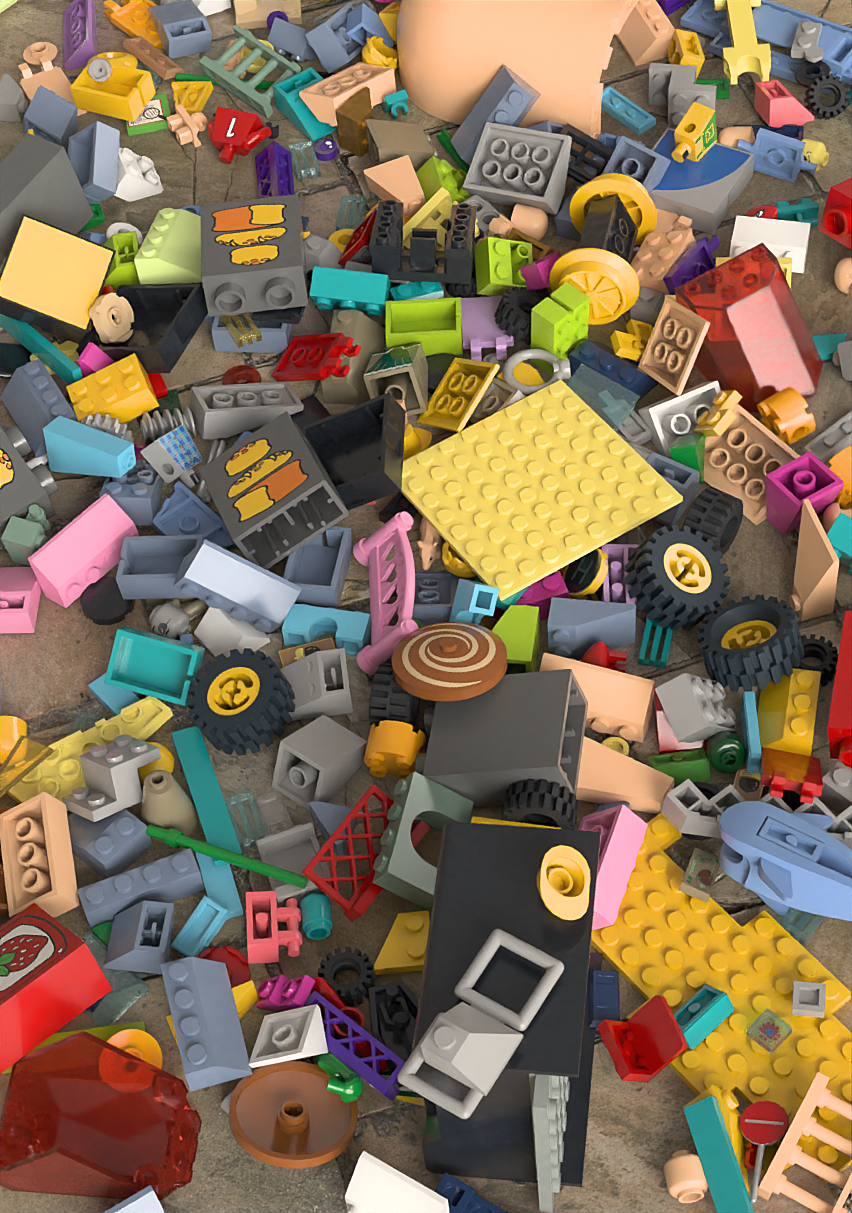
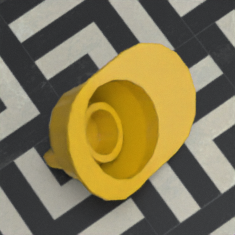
[536,845,590,920]

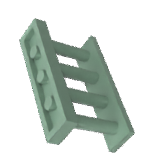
[199,25,302,119]

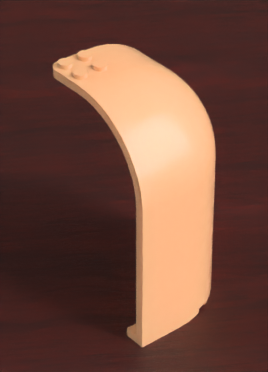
[396,0,639,159]

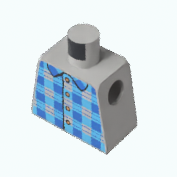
[141,424,202,489]

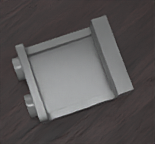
[256,823,332,908]

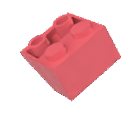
[754,80,814,128]

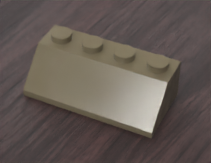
[321,310,386,405]

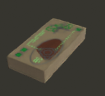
[679,848,720,902]

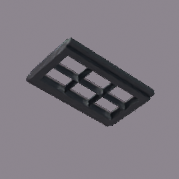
[559,123,614,185]

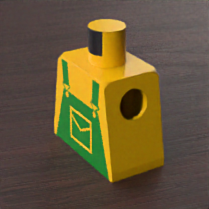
[671,102,717,163]

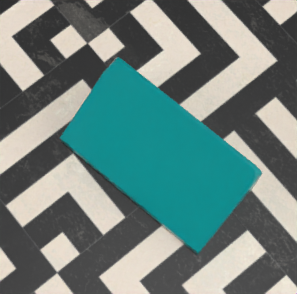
[673,984,734,1049]

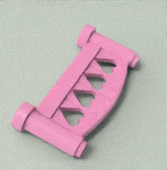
[353,512,419,675]

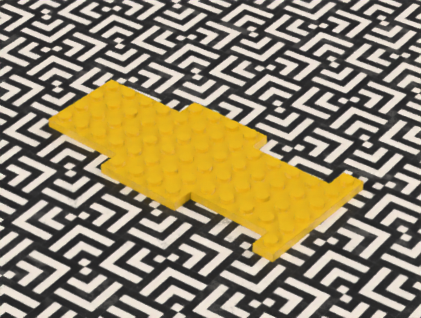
[591,813,852,1184]

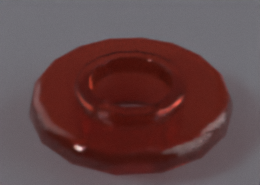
[222,365,262,385]

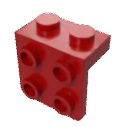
[597,995,687,1083]

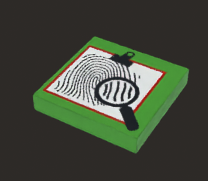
[126,93,171,136]

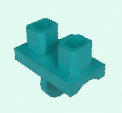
[776,198,820,226]

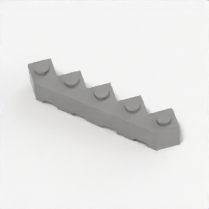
[660,779,852,850]

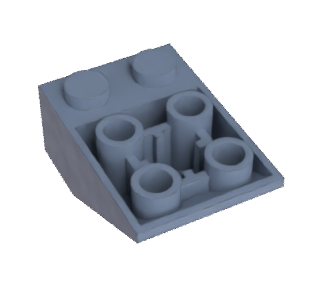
[149,0,212,59]
[98,459,164,526]

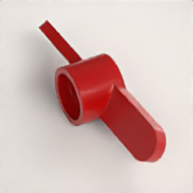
[311,977,388,1073]

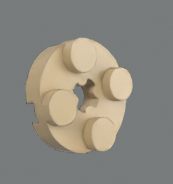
[89,293,134,344]

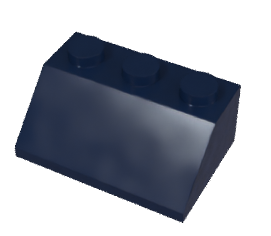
[569,340,659,408]

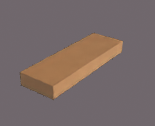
[123,36,183,80]

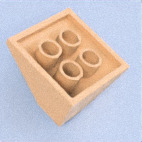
[638,296,710,396]
[789,499,839,621]

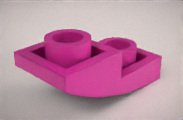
[255,974,315,1011]

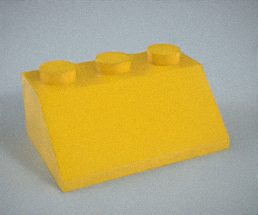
[757,668,821,756]

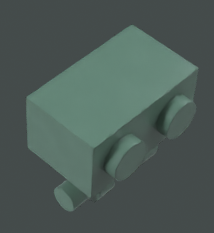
[1,504,51,567]

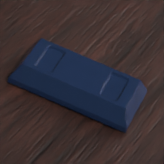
[588,970,620,1029]

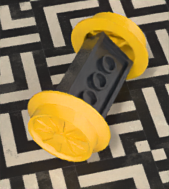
[550,173,657,325]

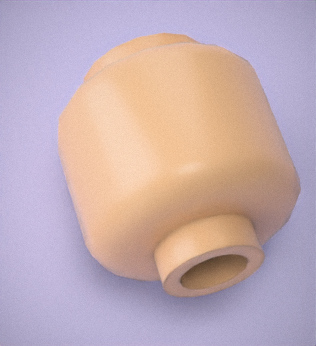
[663,1150,709,1203]

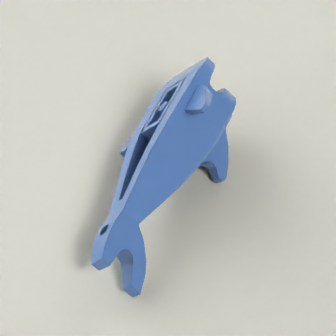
[718,801,852,921]

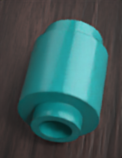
[300,892,333,940]

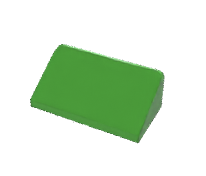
[647,748,711,785]

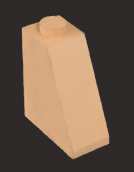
[363,155,426,217]

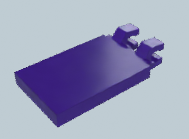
[663,235,726,295]

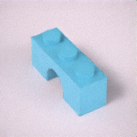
[449,578,499,625]
[282,604,371,655]

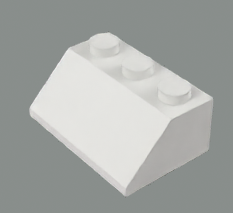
[729,215,811,273]
[638,381,721,458]
[345,1151,450,1213]

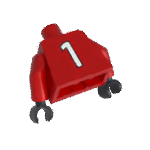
[206,107,279,164]

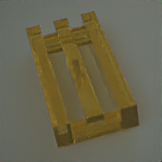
[220,312,262,348]

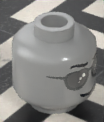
[149,603,191,640]

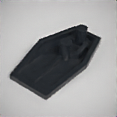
[368,980,419,1088]

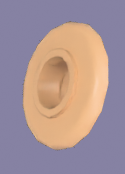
[23,42,58,66]

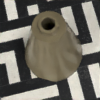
[140,770,198,845]

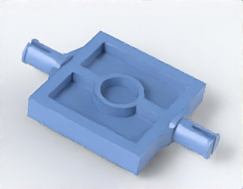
[737,128,817,184]

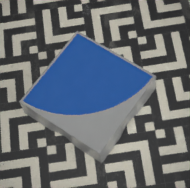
[648,128,754,235]

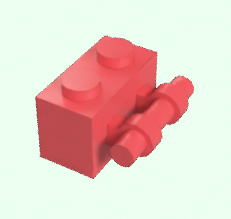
[246,891,303,964]

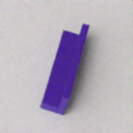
[255,141,295,199]
[304,991,406,1101]

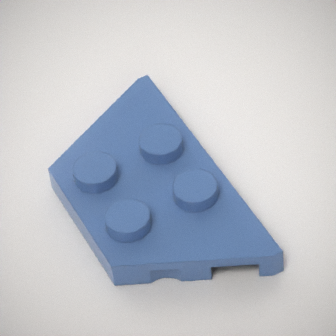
[152,481,237,549]

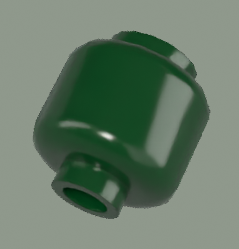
[706,731,746,774]

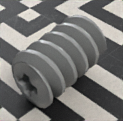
[140,407,195,445]

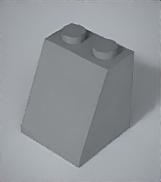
[271,715,368,811]

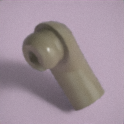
[165,598,208,618]

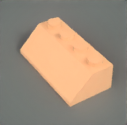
[615,0,675,66]
[299,62,396,127]
[539,653,655,743]
[0,792,80,919]

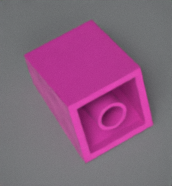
[765,451,844,536]

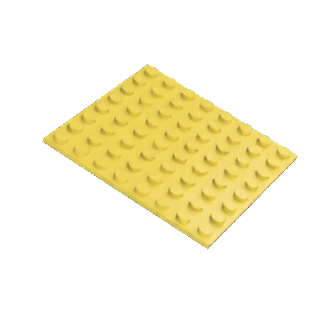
[401,379,683,601]

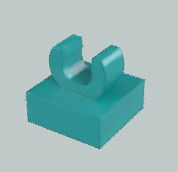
[381,89,409,119]

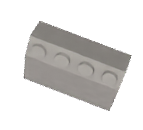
[463,122,572,215]

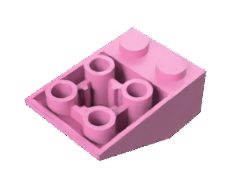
[0,567,42,633]

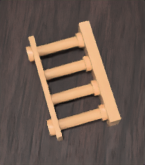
[757,1072,852,1213]

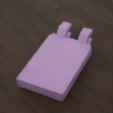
[461,296,514,361]

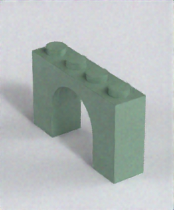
[373,771,474,911]

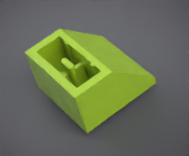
[416,155,471,203]
[103,231,140,289]
[474,237,533,296]

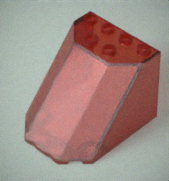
[675,242,823,413]
[0,1030,202,1201]

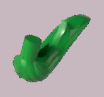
[316,1050,363,1103]

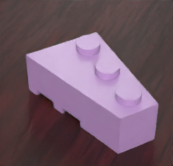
[600,544,640,611]

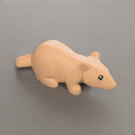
[417,516,445,571]

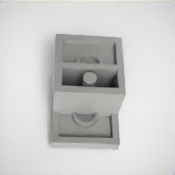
[649,63,717,126]
[62,735,161,822]

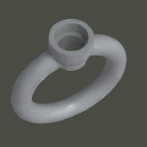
[503,349,571,396]

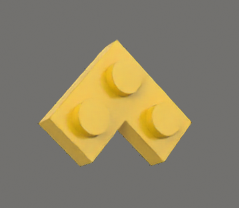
[610,319,653,362]
[693,390,742,437]

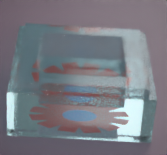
[747,1008,792,1054]

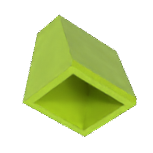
[491,605,540,675]

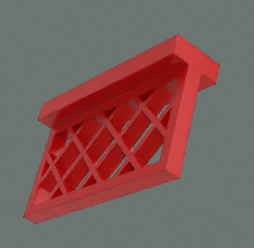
[301,784,430,922]

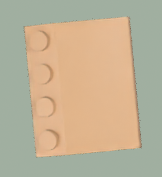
[704,404,800,526]

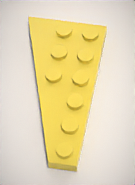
[0,696,173,811]

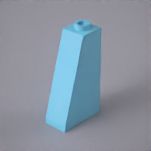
[43,415,136,478]

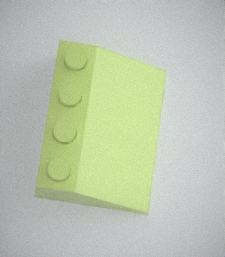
[134,208,202,285]

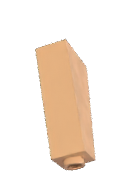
[576,736,674,814]

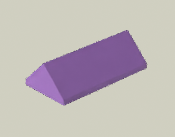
[63,0,98,70]

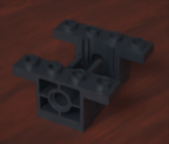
[369,200,477,284]

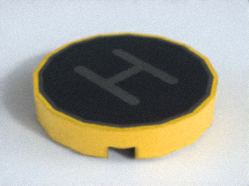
[563,548,608,599]

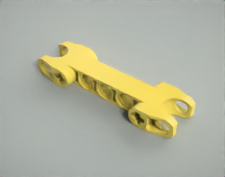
[713,0,771,85]

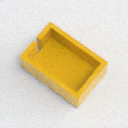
[70,58,156,122]
[66,353,159,424]

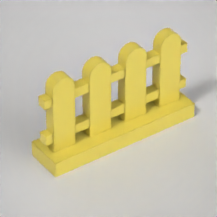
[403,187,479,251]

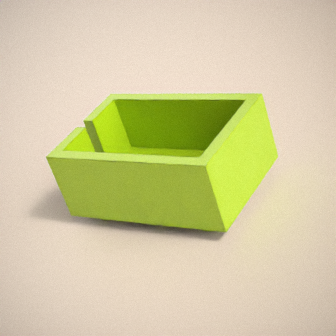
[531,282,589,376]
[385,297,463,356]

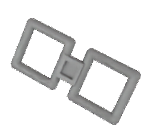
[397,929,564,1119]

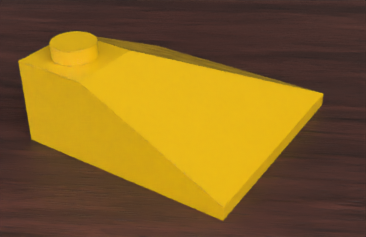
[417,357,500,433]

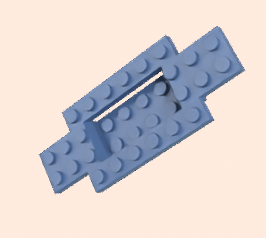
[680,0,852,95]

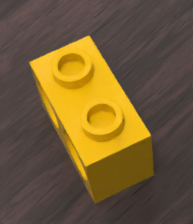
[666,29,705,79]

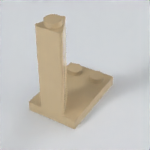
[233,0,302,29]

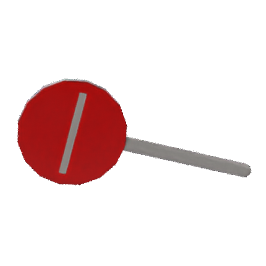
[740,1101,789,1203]

